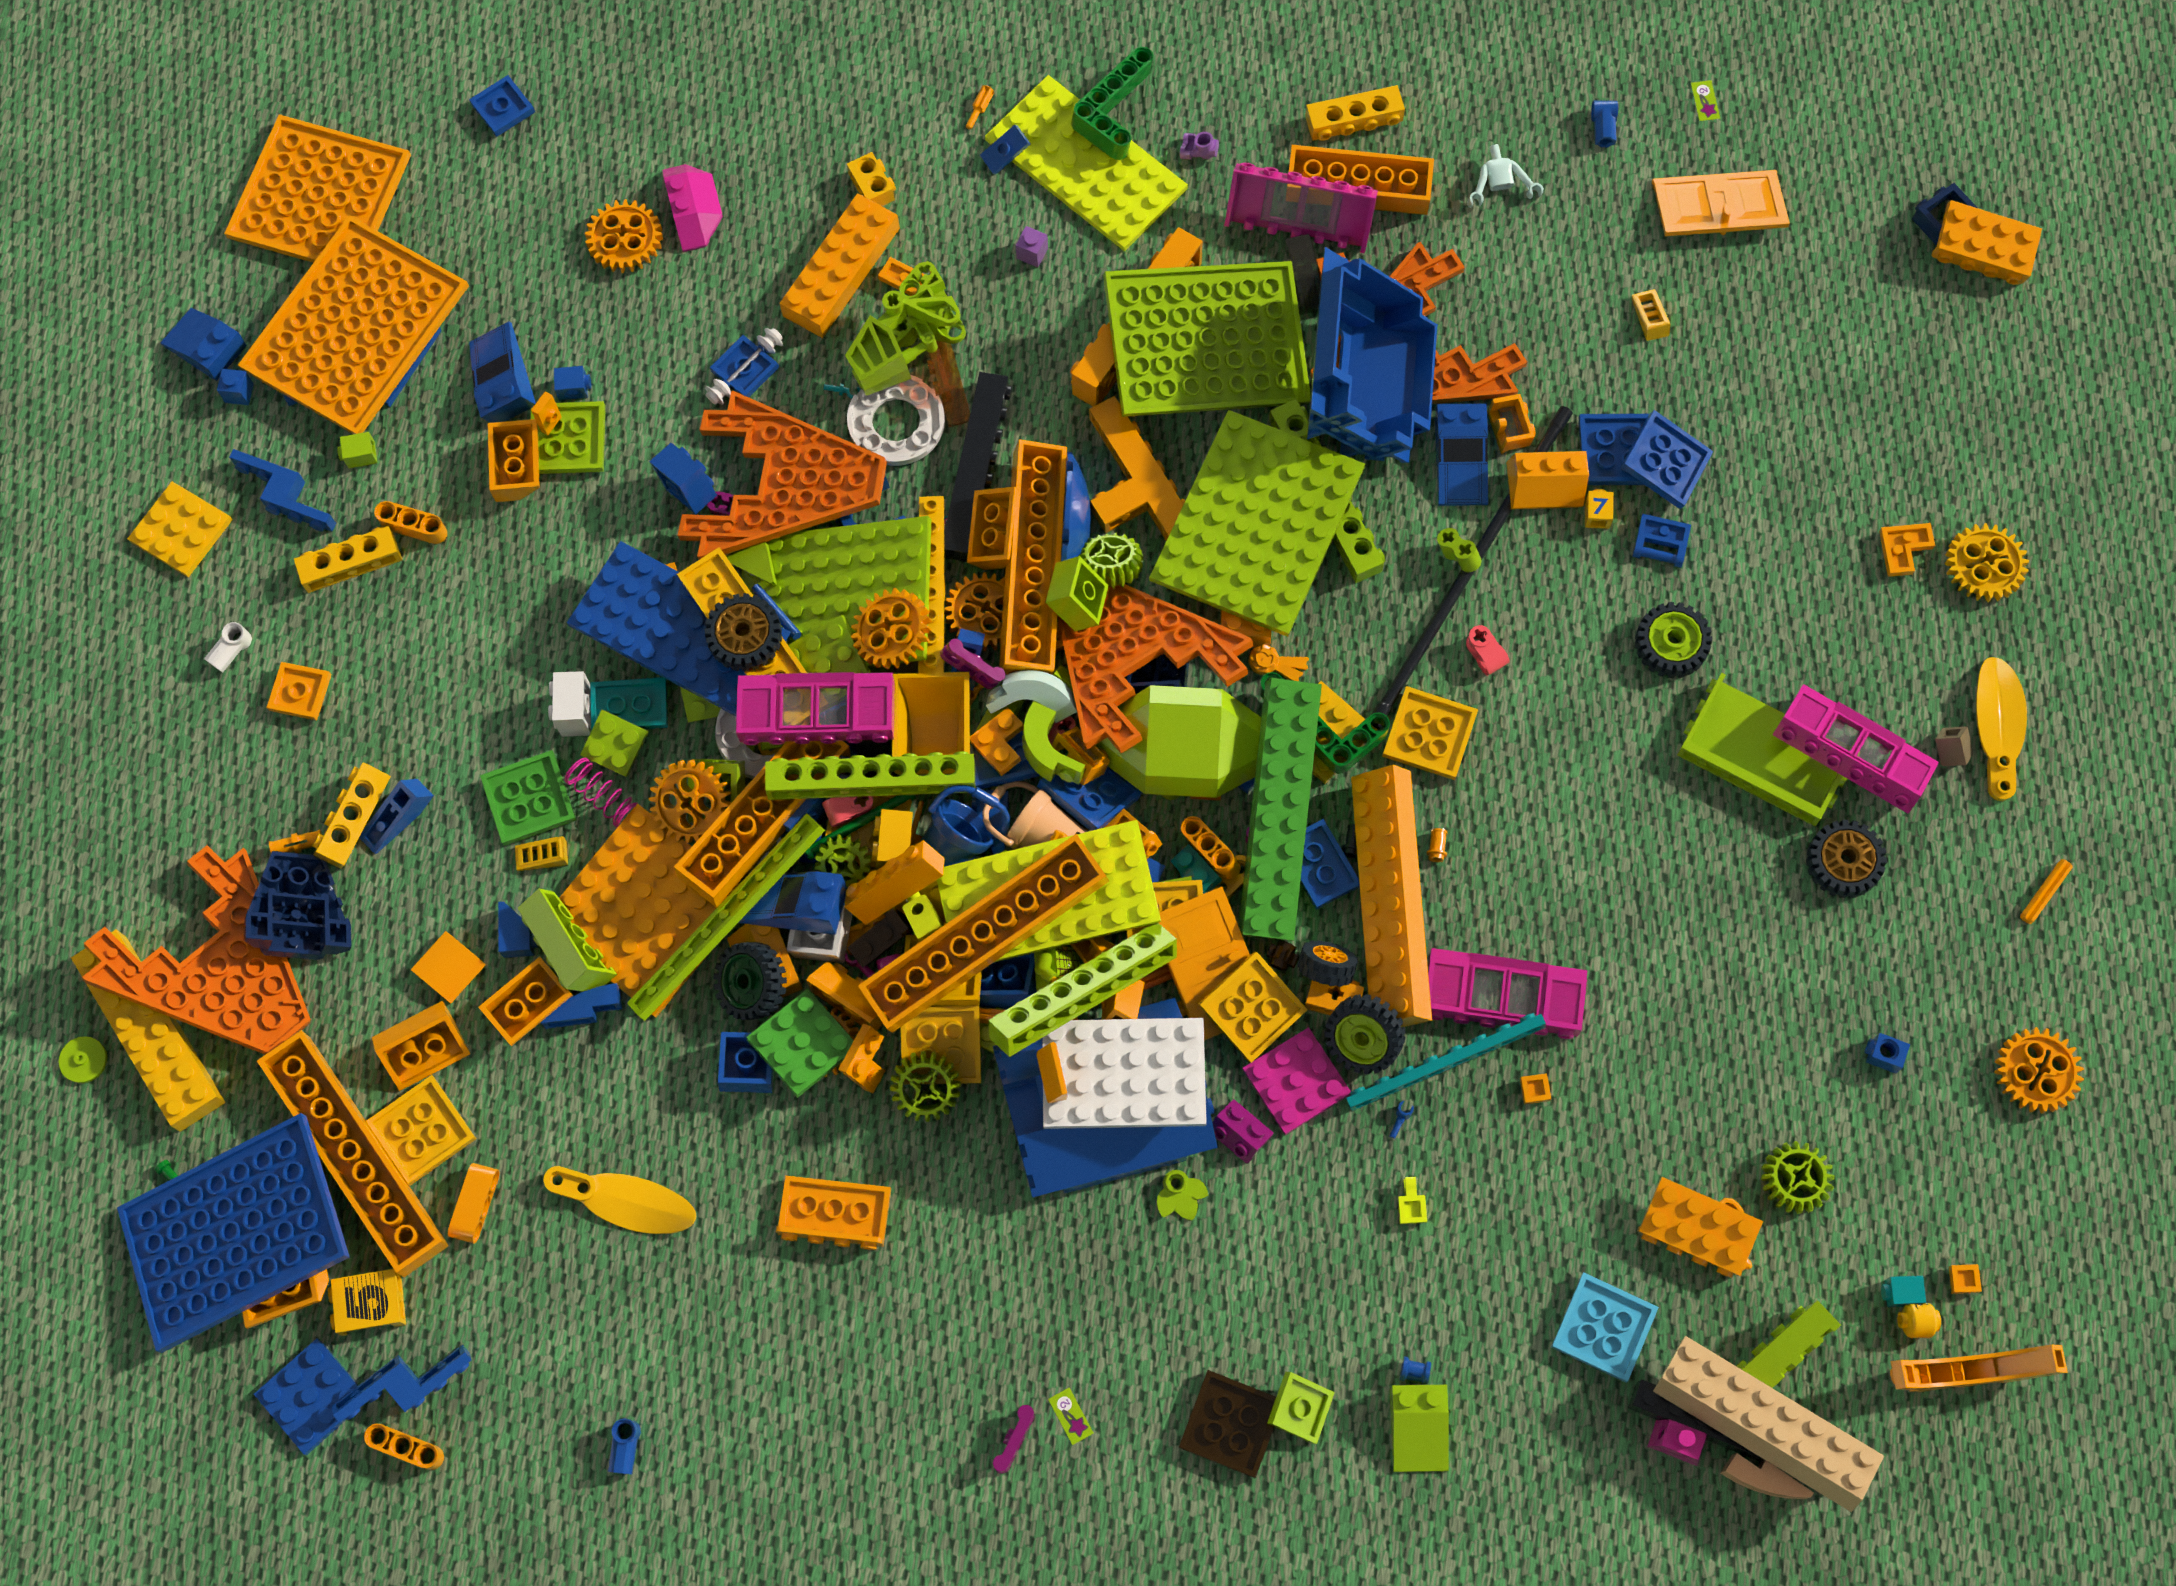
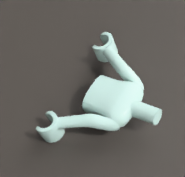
[1467,144,1544,208]

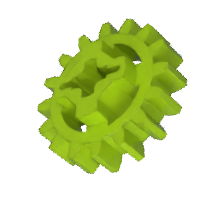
[815,834,871,888]

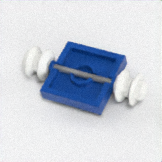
[705,328,783,405]

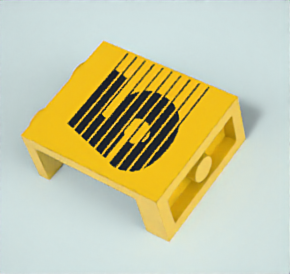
[328,1269,406,1336]

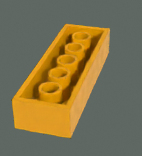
[1286,145,1434,215]
[779,193,900,338]

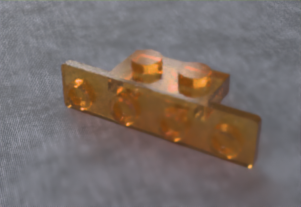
[927,341,970,427]

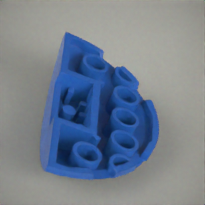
[1061,452,1091,561]

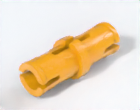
[269,829,322,853]

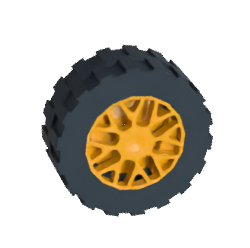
[1297,940,1358,987]

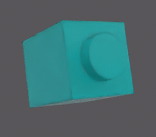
[1881,1276,1926,1307]

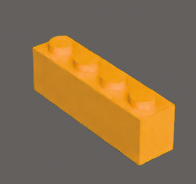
[844,840,944,925]

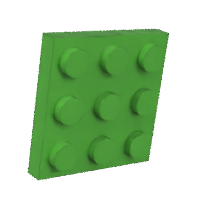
[480,750,577,846]
[746,988,854,1098]

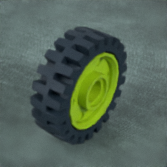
[1635,602,1712,678]
[1324,994,1406,1074]

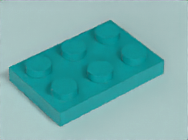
[590,677,668,730]

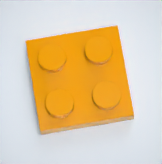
[266,662,331,721]

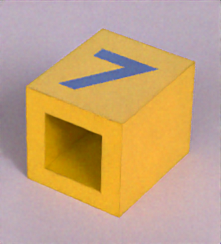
[1585,489,1614,529]

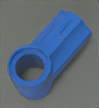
[1591,100,1618,147]
[608,1418,641,1475]

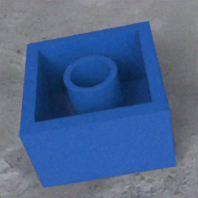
[649,443,717,515]
[718,1032,773,1093]

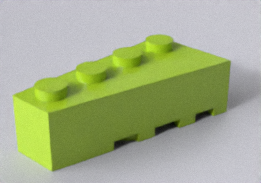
[518,888,617,992]
[1736,1300,1841,1388]

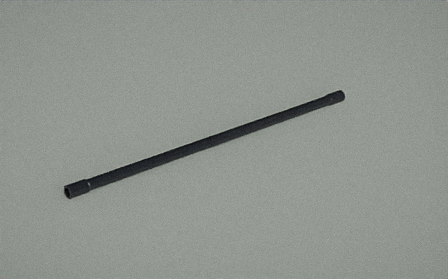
[1371,406,1573,730]

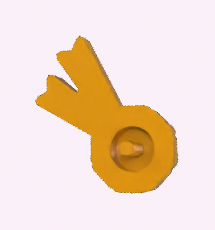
[1248,644,1309,681]

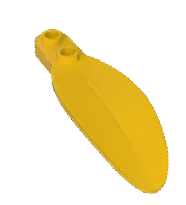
[1976,657,2027,801]
[543,1166,696,1234]

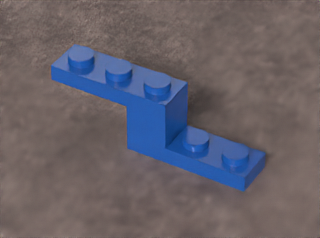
[229,449,336,532]
[332,1344,471,1423]

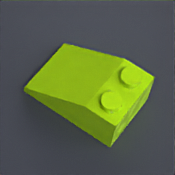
[1390,1384,1449,1472]

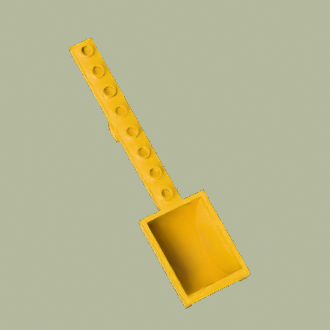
[892,496,970,775]

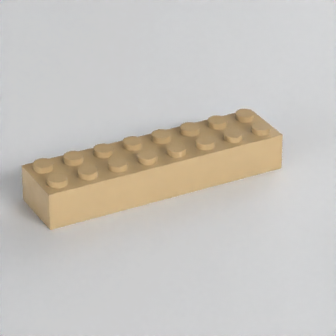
[1653,1336,1884,1512]

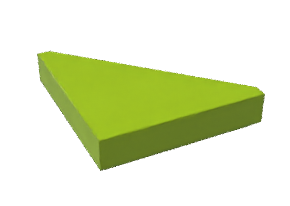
[726,542,777,586]

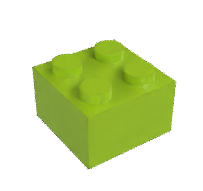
[1045,556,1109,632]

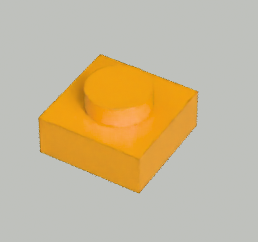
[1520,1073,1551,1105]
[1948,1264,1982,1294]

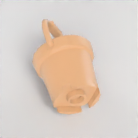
[982,781,1088,850]

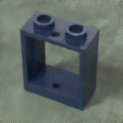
[1912,183,1979,246]

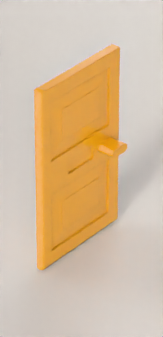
[1652,170,1790,236]
[1151,886,1250,1041]

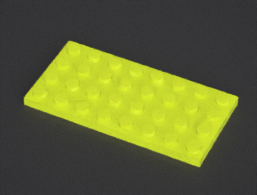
[985,75,1188,252]
[937,820,1162,963]

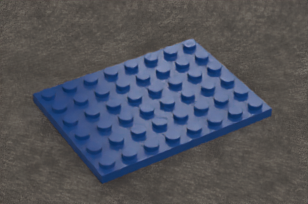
[117,1113,350,1353]

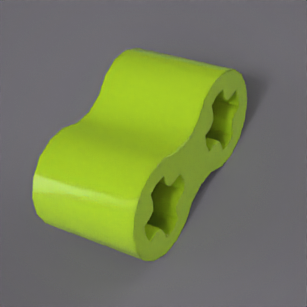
[1437,528,1482,572]

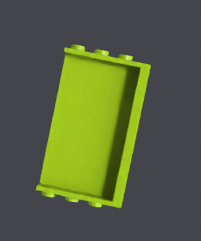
[1677,672,1860,826]

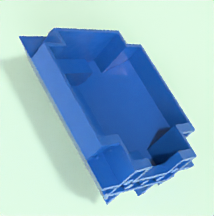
[1307,247,1438,463]
[993,998,1218,1198]

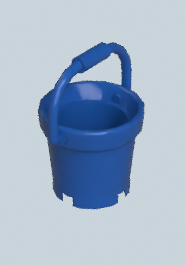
[919,785,1010,867]

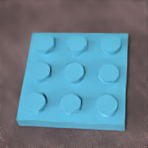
[1551,1272,1659,1383]

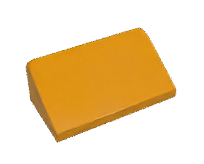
[1036,1042,1068,1103]

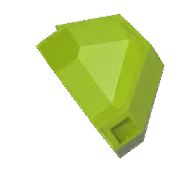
[1096,685,1261,798]

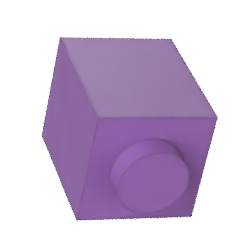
[1016,226,1048,267]

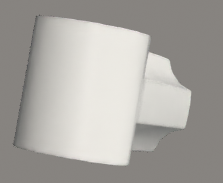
[204,622,252,673]

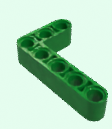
[1071,47,1153,160]
[1260,672,1390,774]

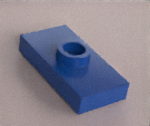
[980,125,1030,174]
[784,798,827,833]

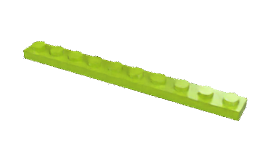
[627,813,825,1021]

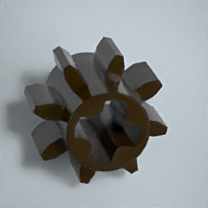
[1266,940,1299,972]

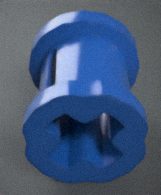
[1400,1356,1431,1385]

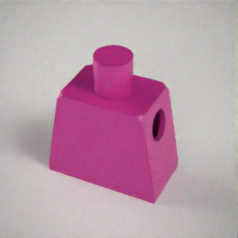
[1647,1419,1707,1466]

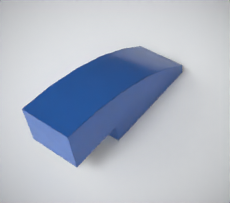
[541,983,622,1029]

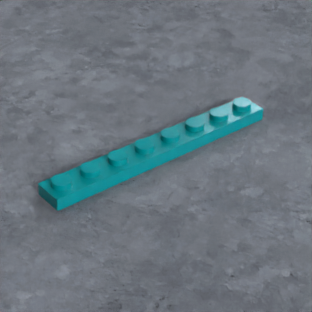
[1346,1013,1546,1111]

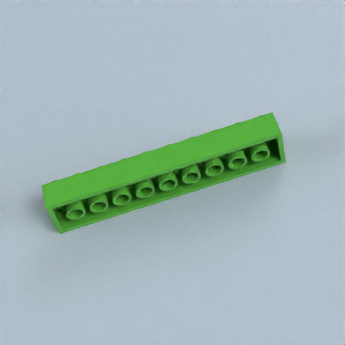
[1238,678,1322,942]

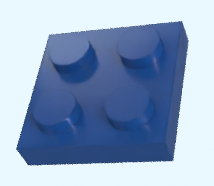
[469,75,535,137]

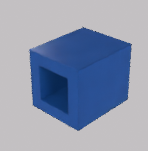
[217,369,254,405]

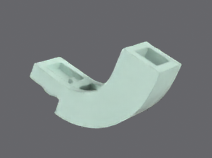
[986,670,1077,723]

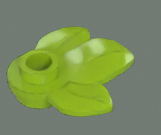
[1157,1170,1208,1221]

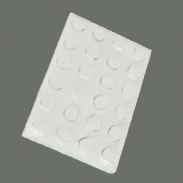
[1043,1018,1206,1129]

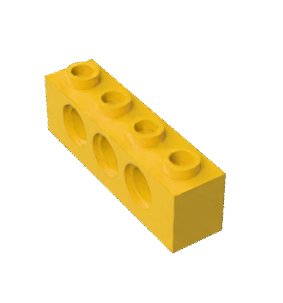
[1305,85,1405,141]
[294,526,403,593]
[312,762,391,869]

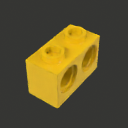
[847,152,896,206]

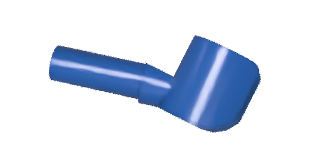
[1389,1101,1414,1139]

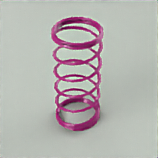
[564,758,640,828]

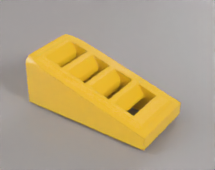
[1632,289,1670,341]
[515,836,568,871]

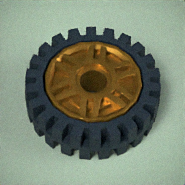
[705,593,782,672]
[1806,820,1887,898]

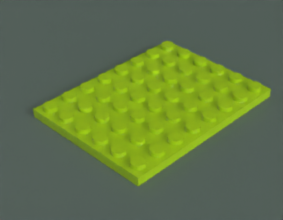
[1103,261,1311,417]
[1149,410,1365,637]
[741,516,932,666]

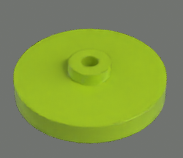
[59,1036,107,1083]

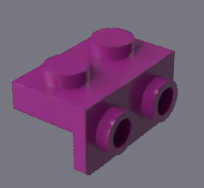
[1212,1099,1274,1164]

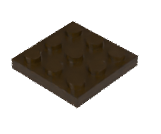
[1179,1370,1276,1479]

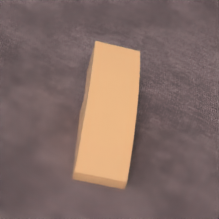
[1720,1453,1814,1499]

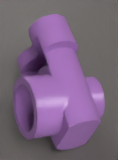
[1180,132,1219,160]

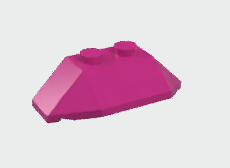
[662,164,723,252]

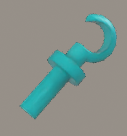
[823,383,861,399]

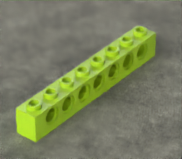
[1269,399,1385,583]
[765,751,976,800]
[988,923,1177,1057]

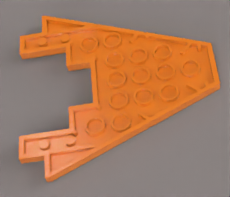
[1310,242,1527,404]
[677,391,887,560]
[1057,584,1253,754]
[82,845,311,1055]

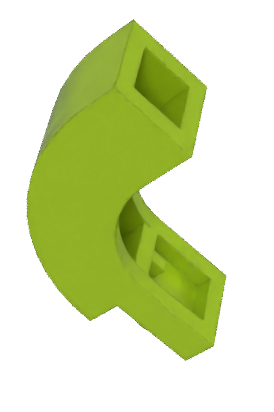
[1022,701,1085,785]

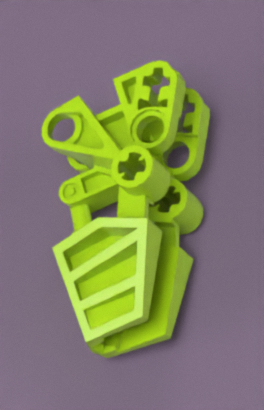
[845,261,966,396]

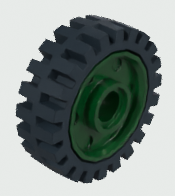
[713,942,787,1020]

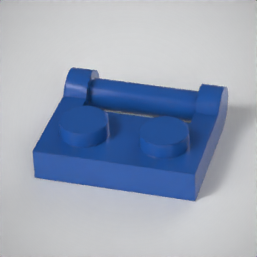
[1632,514,1691,568]

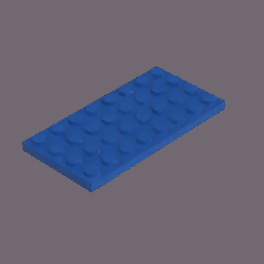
[567,541,791,717]

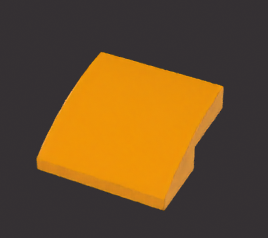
[411,931,486,1004]

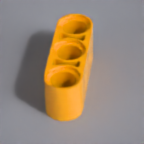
[374,501,447,544]
[1181,816,1241,880]
[448,1163,500,1244]
[364,1423,444,1470]

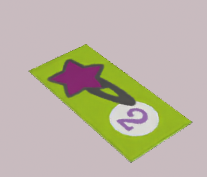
[1691,80,1720,121]
[1048,1388,1094,1445]

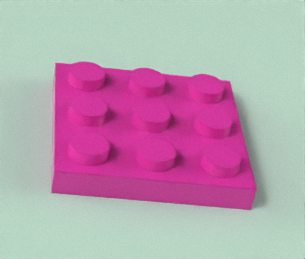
[1242,1027,1351,1135]

